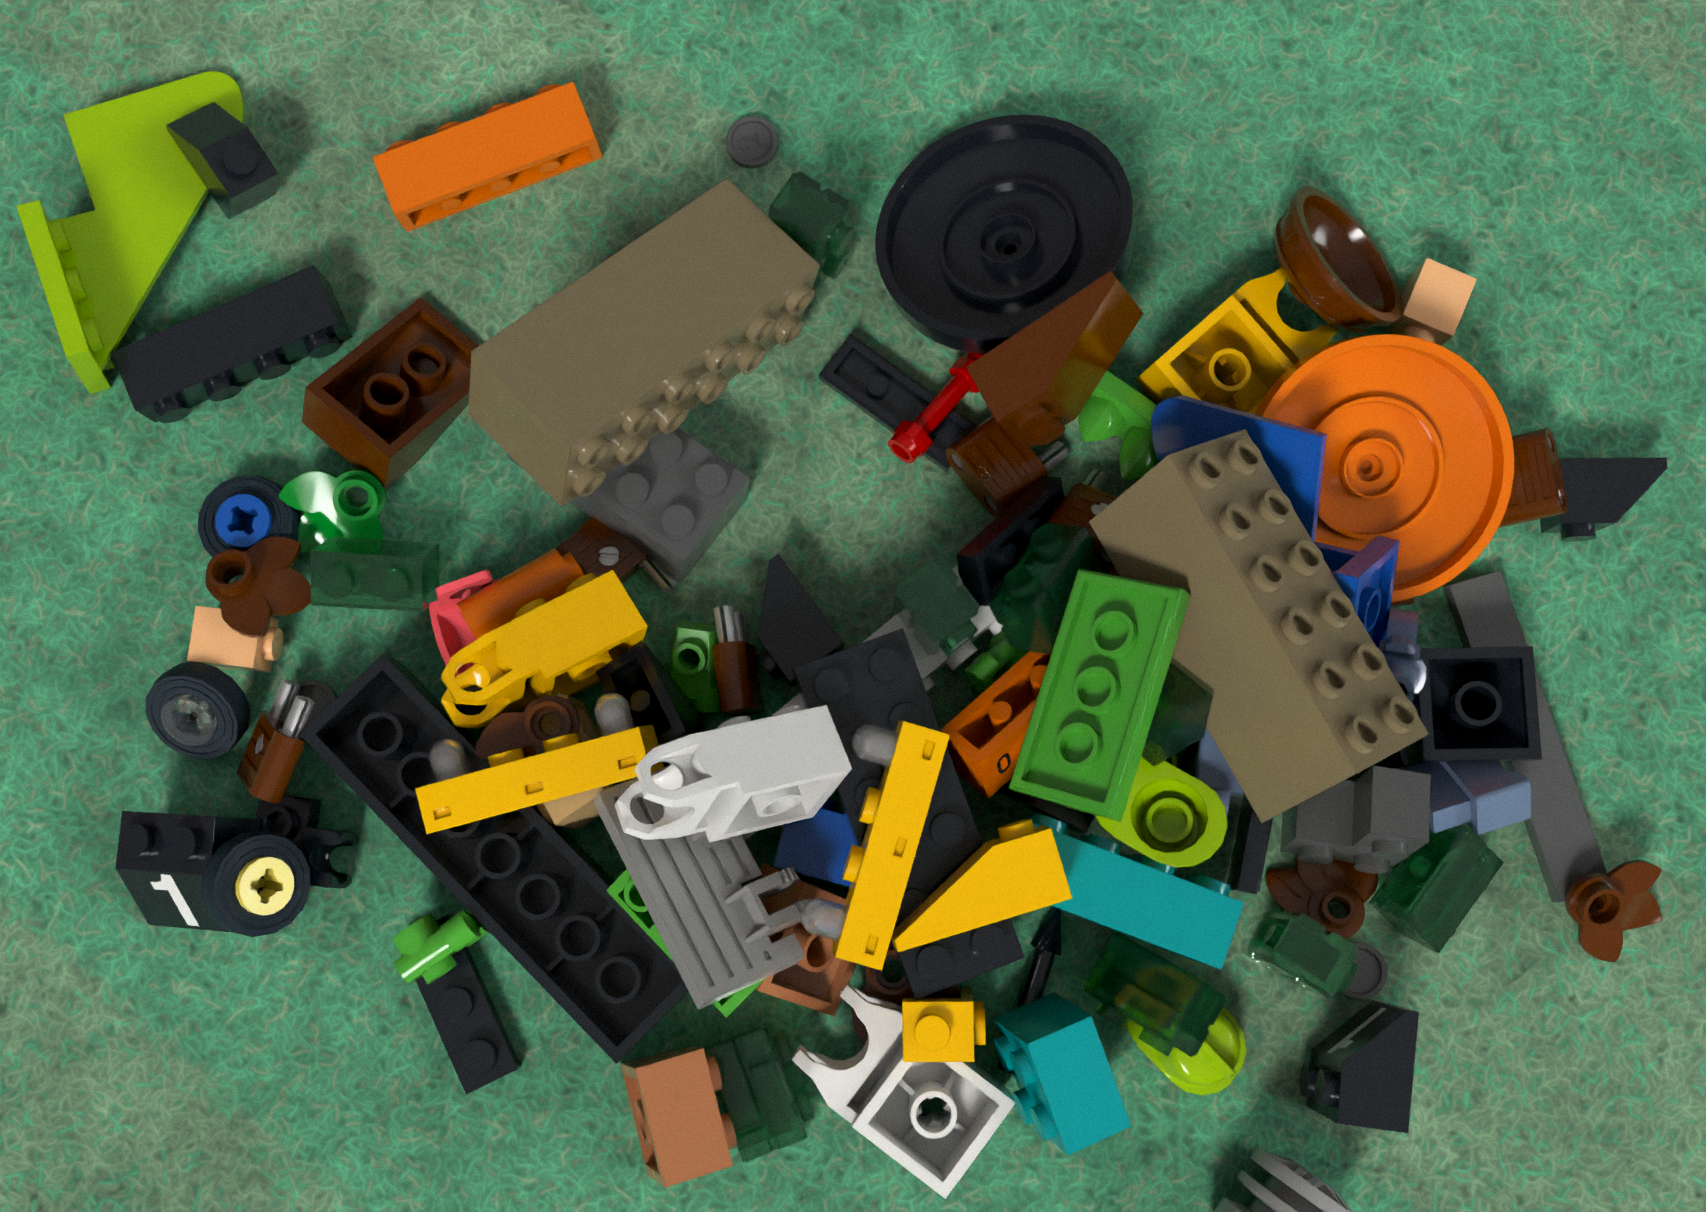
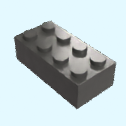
[507,428,750,582]

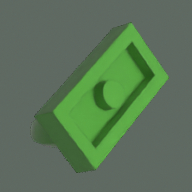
[1078,370,1159,481]

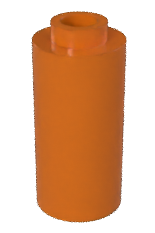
[456,548,584,640]

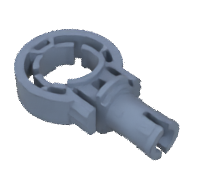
[1379,608,1427,702]

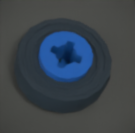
[198,476,301,557]

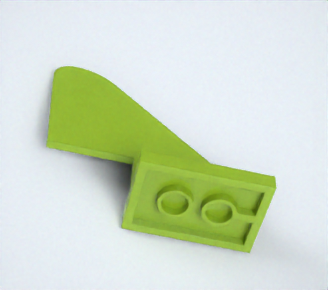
[16,71,244,394]

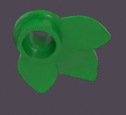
[279,468,386,564]

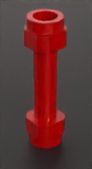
[888,352,983,464]

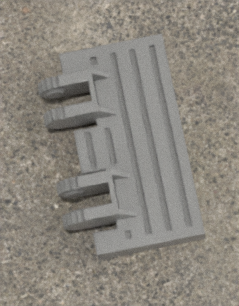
[593,765,817,1010]

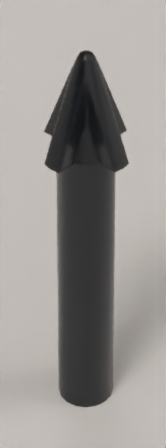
[997,908,1061,1074]

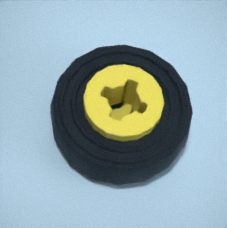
[202,831,310,937]

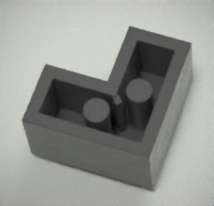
[1280,765,1431,874]

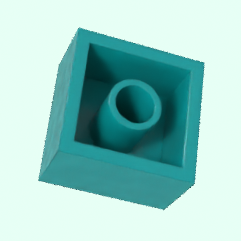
[993,992,1131,1156]

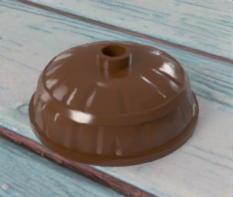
[1274,186,1403,332]

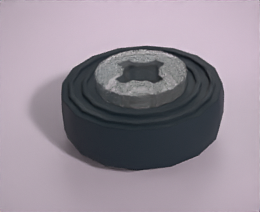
[145,662,250,759]

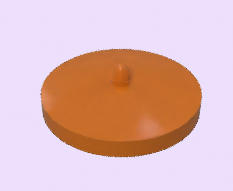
[1255,334,1514,602]

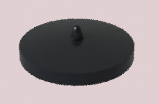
[875,115,1137,354]

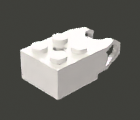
[614,705,852,842]
[792,981,1016,1199]

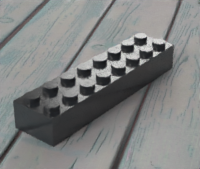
[299,654,689,1064]

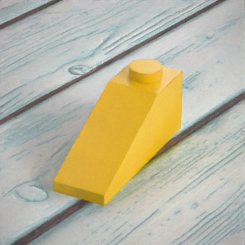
[891,818,1073,952]

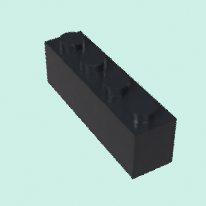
[111,265,353,423]

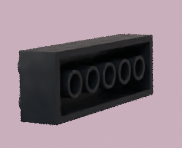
[792,628,1025,1000]

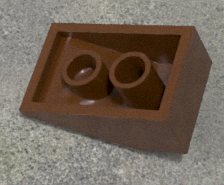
[966,271,1144,448]
[302,297,478,490]

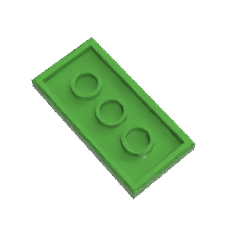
[1008,569,1191,822]

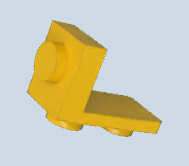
[902,987,986,1062]

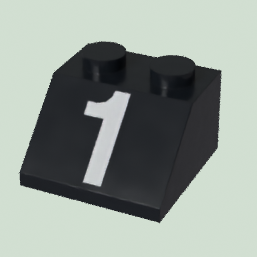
[115,811,260,933]
[1300,1000,1419,1133]

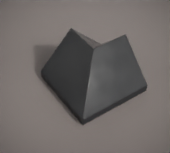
[1412,646,1542,762]

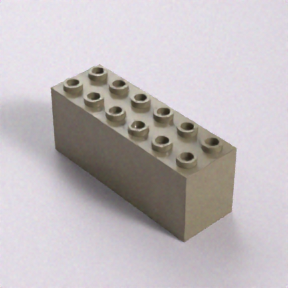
[468,178,820,507]
[1089,429,1429,823]

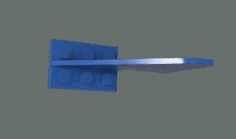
[1151,395,1400,648]

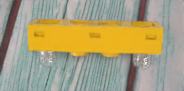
[415,693,664,834]
[800,720,950,971]

